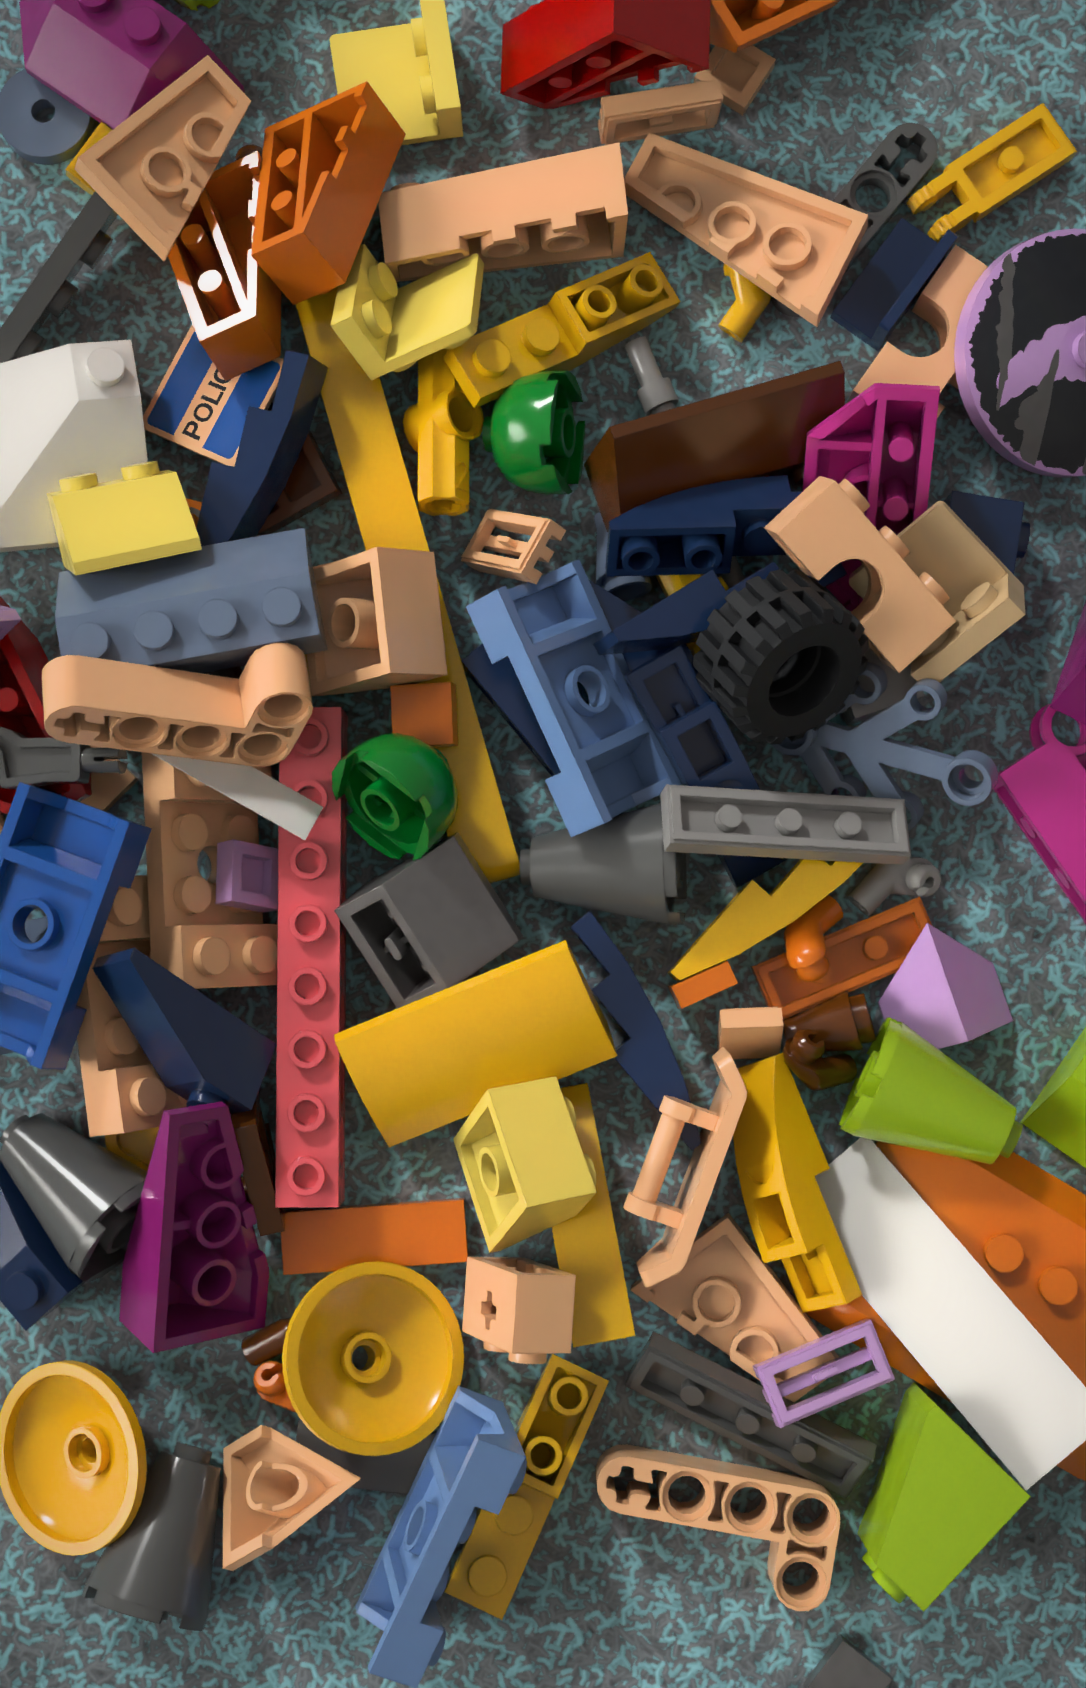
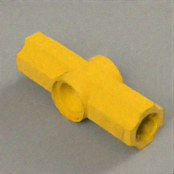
[403,348,484,516]

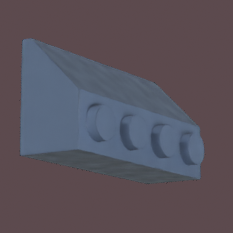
[55,528,327,673]

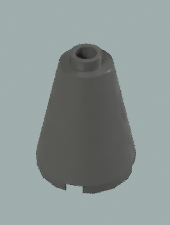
[520,803,687,925]
[0,1113,147,1283]
[82,1442,221,1631]

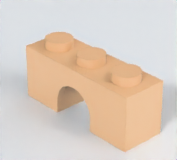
[846,244,988,418]
[764,476,956,673]

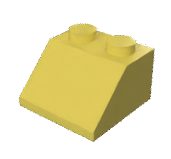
[47,461,202,576]
[453,1076,597,1253]

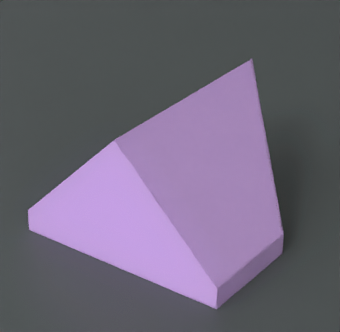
[878,923,1013,1049]

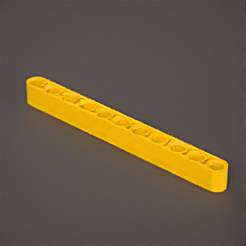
[296,287,520,884]

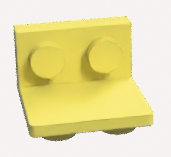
[329,0,463,146]
[331,244,484,380]

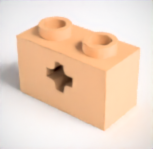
[462,1257,576,1364]

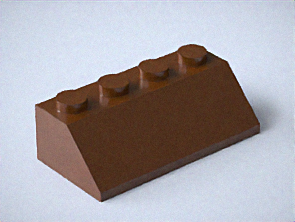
[584,361,845,532]

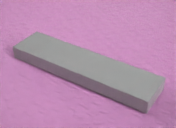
[660,784,911,865]

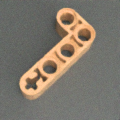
[42,642,313,767]
[595,1444,840,1611]

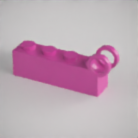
[994,703,1086,924]

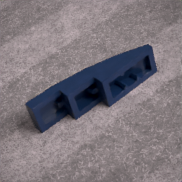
[196,350,328,546]
[593,562,847,655]
[570,911,701,1151]

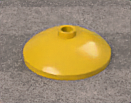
[282,1261,464,1456]
[0,1360,147,1556]

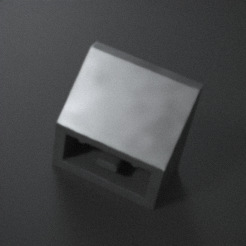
[334,832,523,1008]

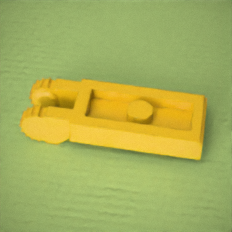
[906,103,1077,243]

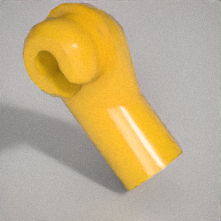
[718,263,772,342]

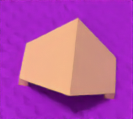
[222,1425,361,1571]

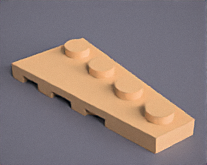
[624,133,869,327]

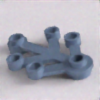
[772,662,998,831]

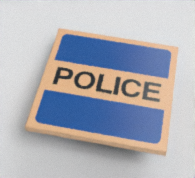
[143,324,284,467]

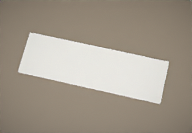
[815,1137,1086,1491]

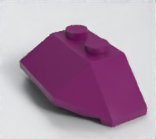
[19,0,245,130]

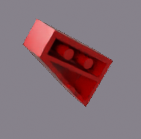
[500,0,711,109]

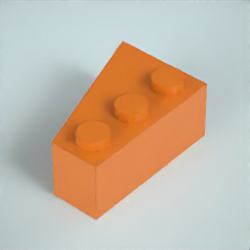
[251,81,406,305]
[168,151,281,381]

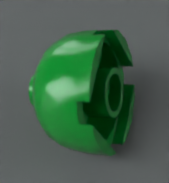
[482,370,586,495]
[332,733,458,860]

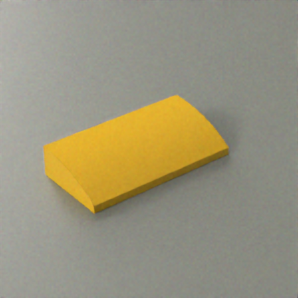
[334,940,617,1148]

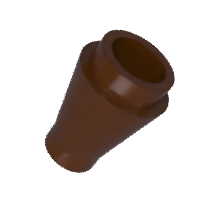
[783,991,877,1052]

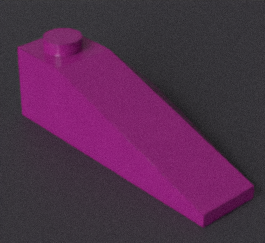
[119,1101,270,1353]

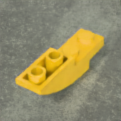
[443,252,681,409]
[733,1052,862,1313]
[444,1354,609,1620]

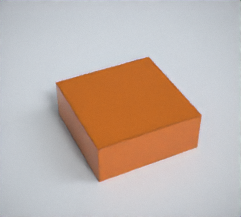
[390,682,458,748]
[668,961,738,1009]

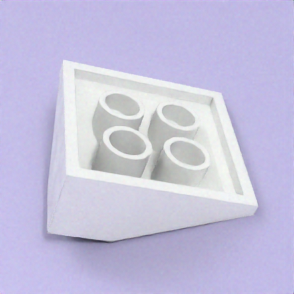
[0,340,148,553]

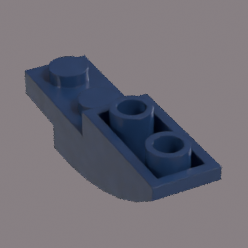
[605,475,803,577]
[623,645,788,888]

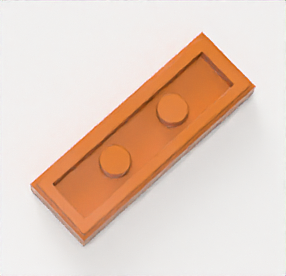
[751,896,933,1020]
[281,1198,469,1275]

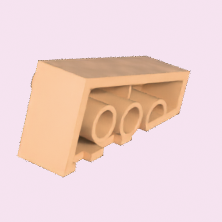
[378,142,628,282]

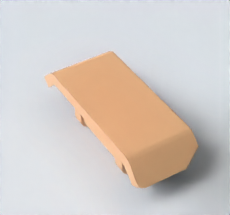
[623,1047,747,1288]

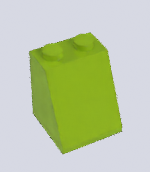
[857,1382,1031,1612]

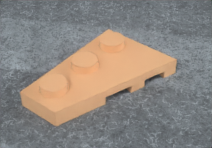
[74,55,251,262]
[630,1212,839,1403]

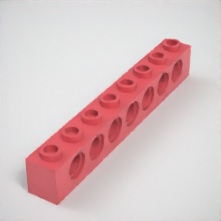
[275,707,348,1208]

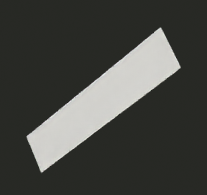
[152,754,323,840]

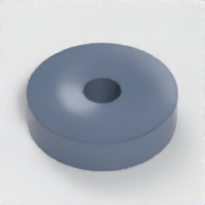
[0,69,95,165]

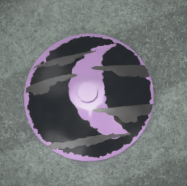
[954,229,1086,478]

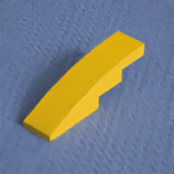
[667,859,863,981]
[552,1083,635,1348]

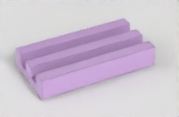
[753,1319,895,1428]

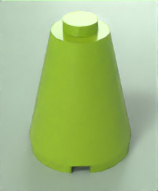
[839,1017,1023,1164]

